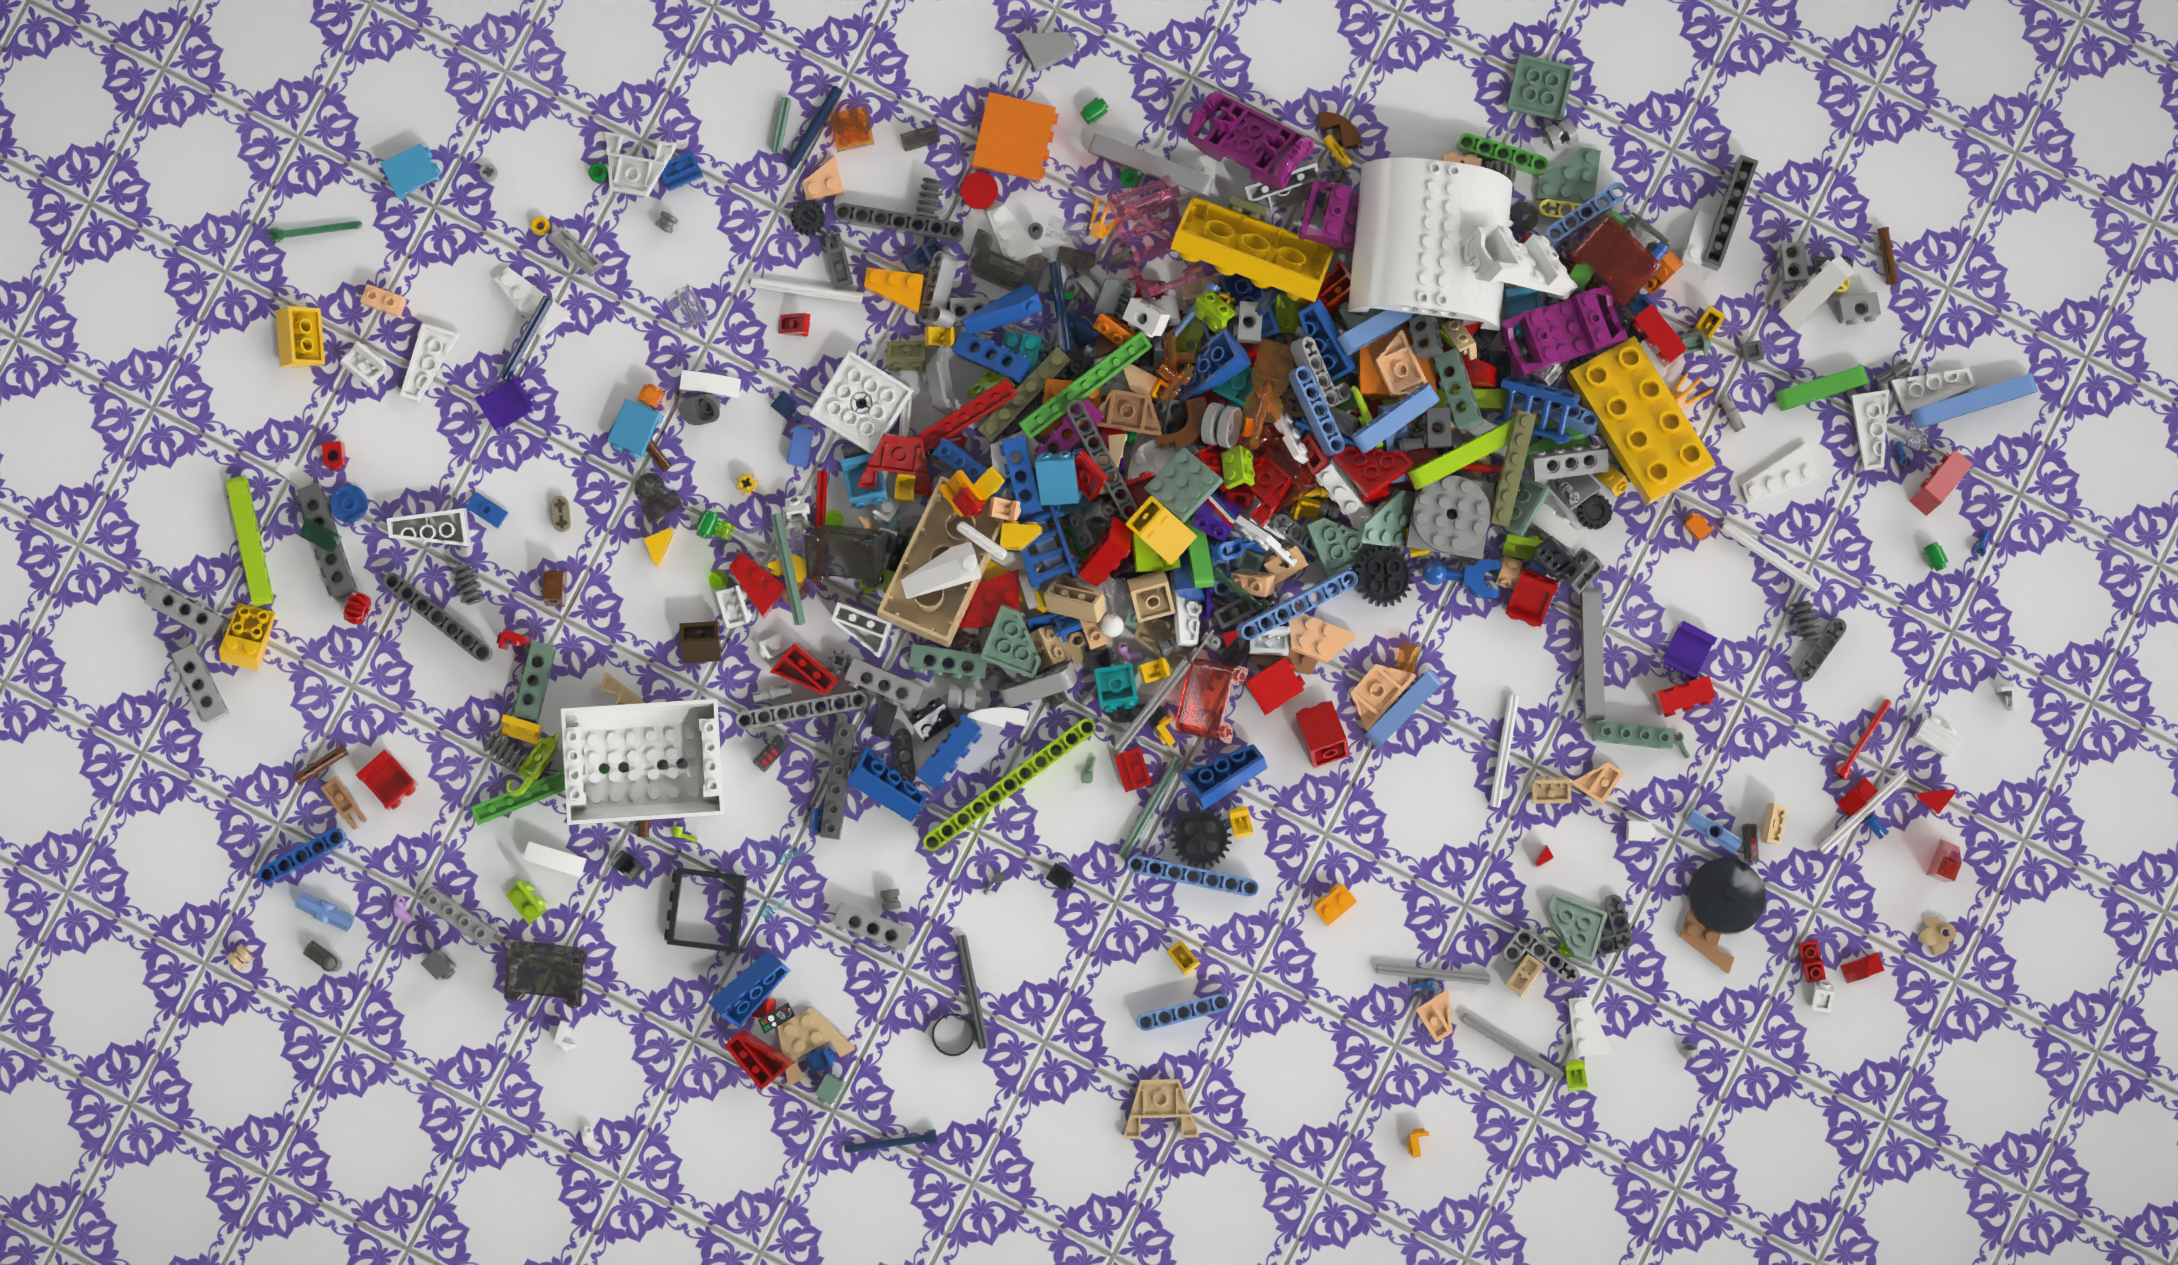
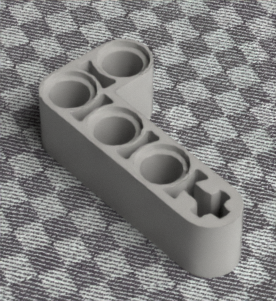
[919,251,958,328]
[1290,337,1352,408]
[999,660,1078,708]
[1502,929,1579,983]

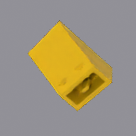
[1126,495,1197,565]
[219,603,276,671]

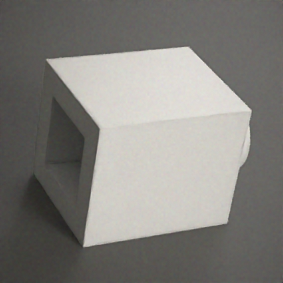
[1626,821,1655,842]

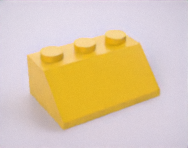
[275,306,325,368]

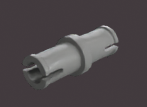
[1718,393,1746,433]
[752,683,792,704]

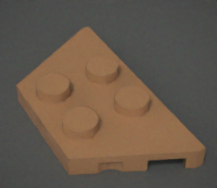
[1097,389,1162,436]

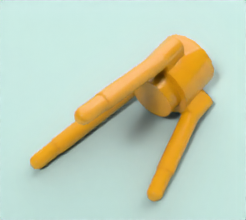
[1088,195,1122,240]
[1671,373,1714,410]

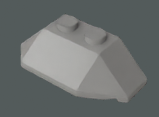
[1244,161,1321,212]
[923,345,957,416]

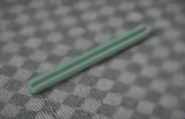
[771,513,805,626]
[1119,756,1183,858]

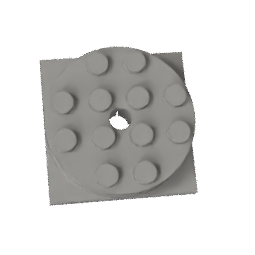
[1406,476,1494,560]

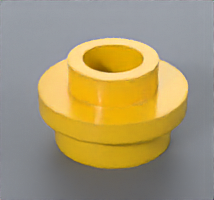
[531,216,550,236]

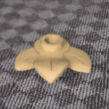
[1058,631,1087,665]
[1917,917,1956,956]

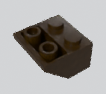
[679,621,722,663]

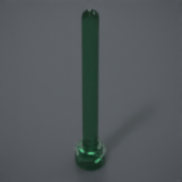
[270,221,363,243]
[1212,564,1285,626]

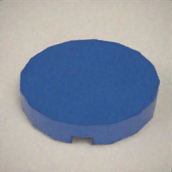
[329,485,369,523]

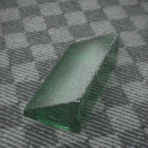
[299,518,342,553]

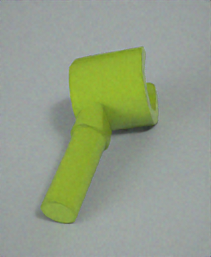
[672,826,698,843]

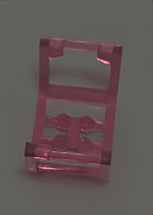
[1107,175,1205,299]

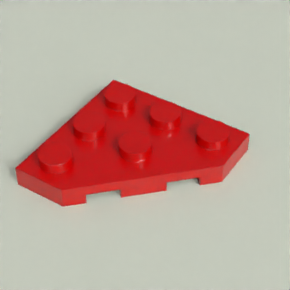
[1332,446,1414,498]

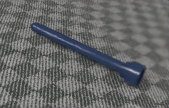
[844,1129,937,1153]

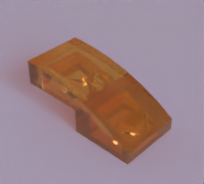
[1395,642,1420,684]

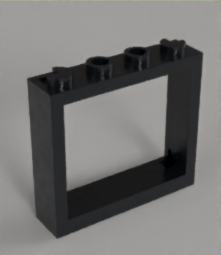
[664,867,748,953]

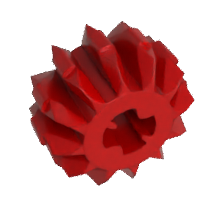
[343,592,371,625]

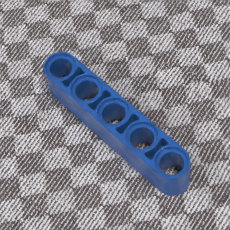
[257,829,347,884]

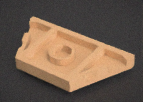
[1375,330,1428,397]
[1288,613,1357,664]
[1351,664,1416,731]

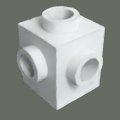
[782,496,811,527]

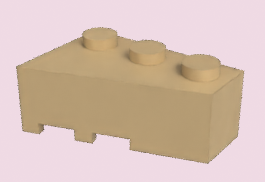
[1043,573,1107,623]

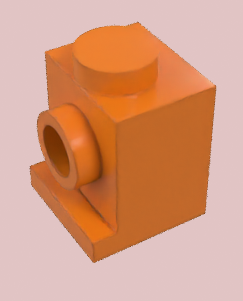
[637,384,666,410]
[1683,512,1715,542]

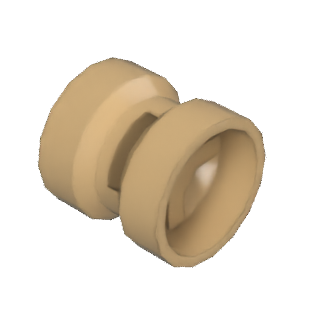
[226,944,254,971]

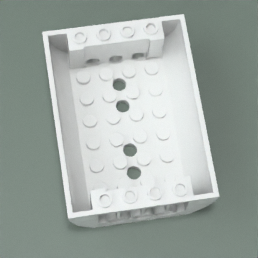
[561,699,724,825]

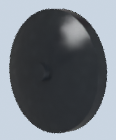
[1687,858,1766,935]

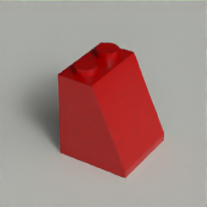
[1245,656,1305,715]
[1295,700,1350,768]

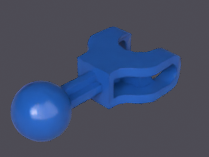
[1207,528,1270,560]
[1422,559,1502,599]

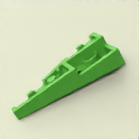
[1498,426,1591,477]

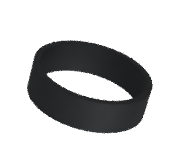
[932,1013,975,1056]

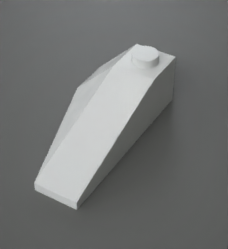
[901,542,981,599]

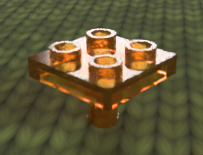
[829,106,875,152]
[1164,332,1196,384]
[1156,363,1195,402]

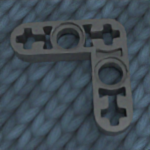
[1595,895,1633,957]

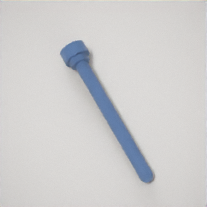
[1163,279,1221,352]

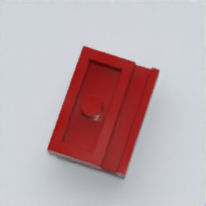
[1114,747,1152,793]

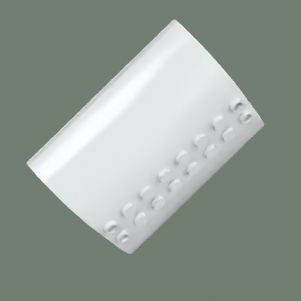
[1348,157,1513,331]

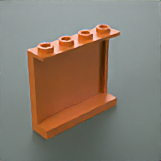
[972,92,1059,184]
[1358,326,1436,400]

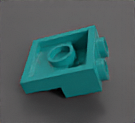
[1002,331,1045,376]
[1213,366,1267,411]
[1094,663,1139,712]

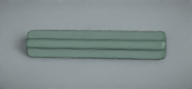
[771,97,791,153]

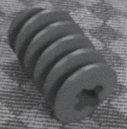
[914,178,945,218]
[452,563,485,605]
[1791,600,1822,642]
[483,733,528,772]

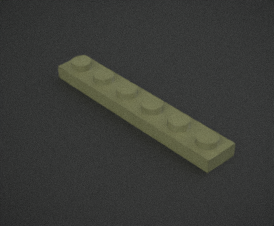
[978,347,1071,443]
[1490,410,1536,527]

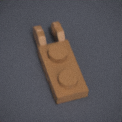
[320,776,367,830]

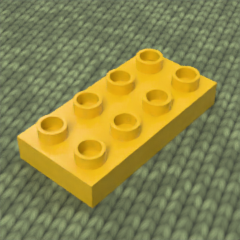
[1170,196,1335,302]
[1566,336,1716,506]

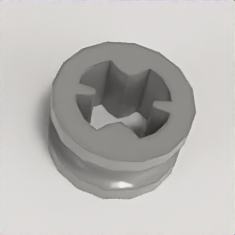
[480,163,498,182]

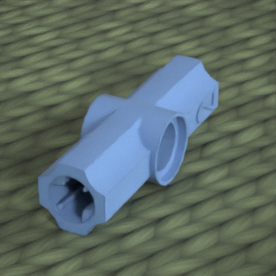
[1685,809,1743,854]
[295,892,355,932]

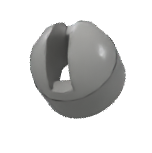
[1682,1043,1697,1060]

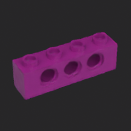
[1034,399,1105,458]

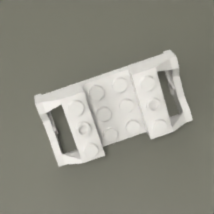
[1464,225,1578,300]

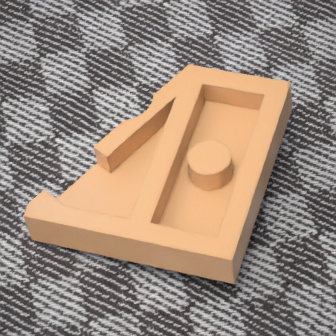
[802,157,844,201]
[1572,762,1624,805]
[1415,990,1453,1042]

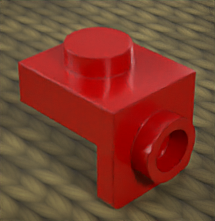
[952,487,987,518]

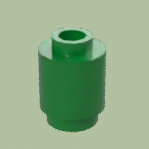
[1080,97,1109,125]
[694,509,719,539]
[1923,542,1949,572]

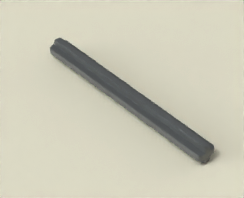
[956,935,989,1049]

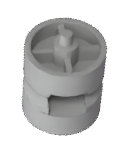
[1543,118,1579,152]
[943,684,982,711]

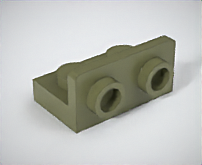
[1228,196,1267,221]
[887,341,926,372]

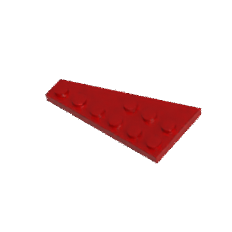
[904,569,1020,631]

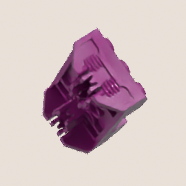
[1186,90,1314,190]
[1298,180,1359,252]
[1500,285,1628,378]

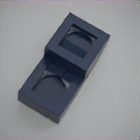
[901,239,945,273]

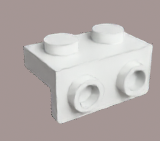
[340,341,386,387]
[715,585,752,630]
[1249,624,1290,656]

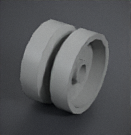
[1075,264,1111,308]
[1201,402,1243,448]

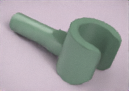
[1673,732,1690,759]
[1082,756,1096,783]

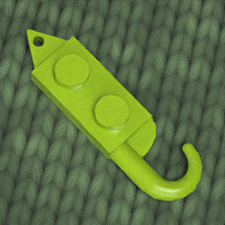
[1351,386,1383,449]
[506,732,559,796]

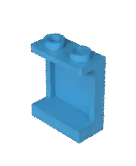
[380,143,441,200]
[1502,286,1543,339]
[607,399,664,459]
[1035,451,1082,505]
[840,454,889,509]

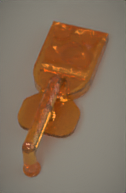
[1243,338,1295,449]

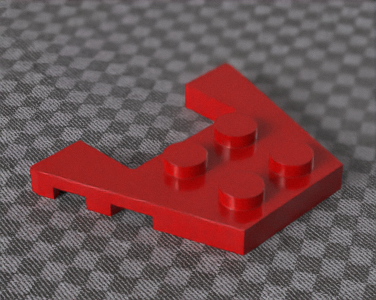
[857,433,932,496]
[1218,455,1292,528]

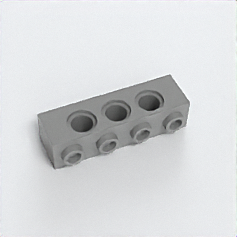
[1528,443,1609,481]
[144,582,227,640]
[171,644,230,724]
[845,658,925,712]
[420,887,498,947]
[833,902,914,954]

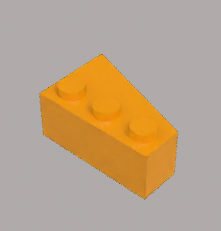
[864,268,924,316]

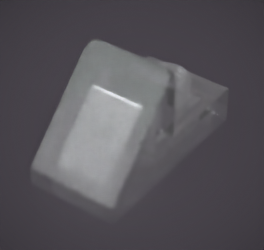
[1901,418,1930,451]

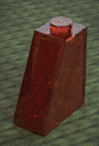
[1926,839,1962,882]

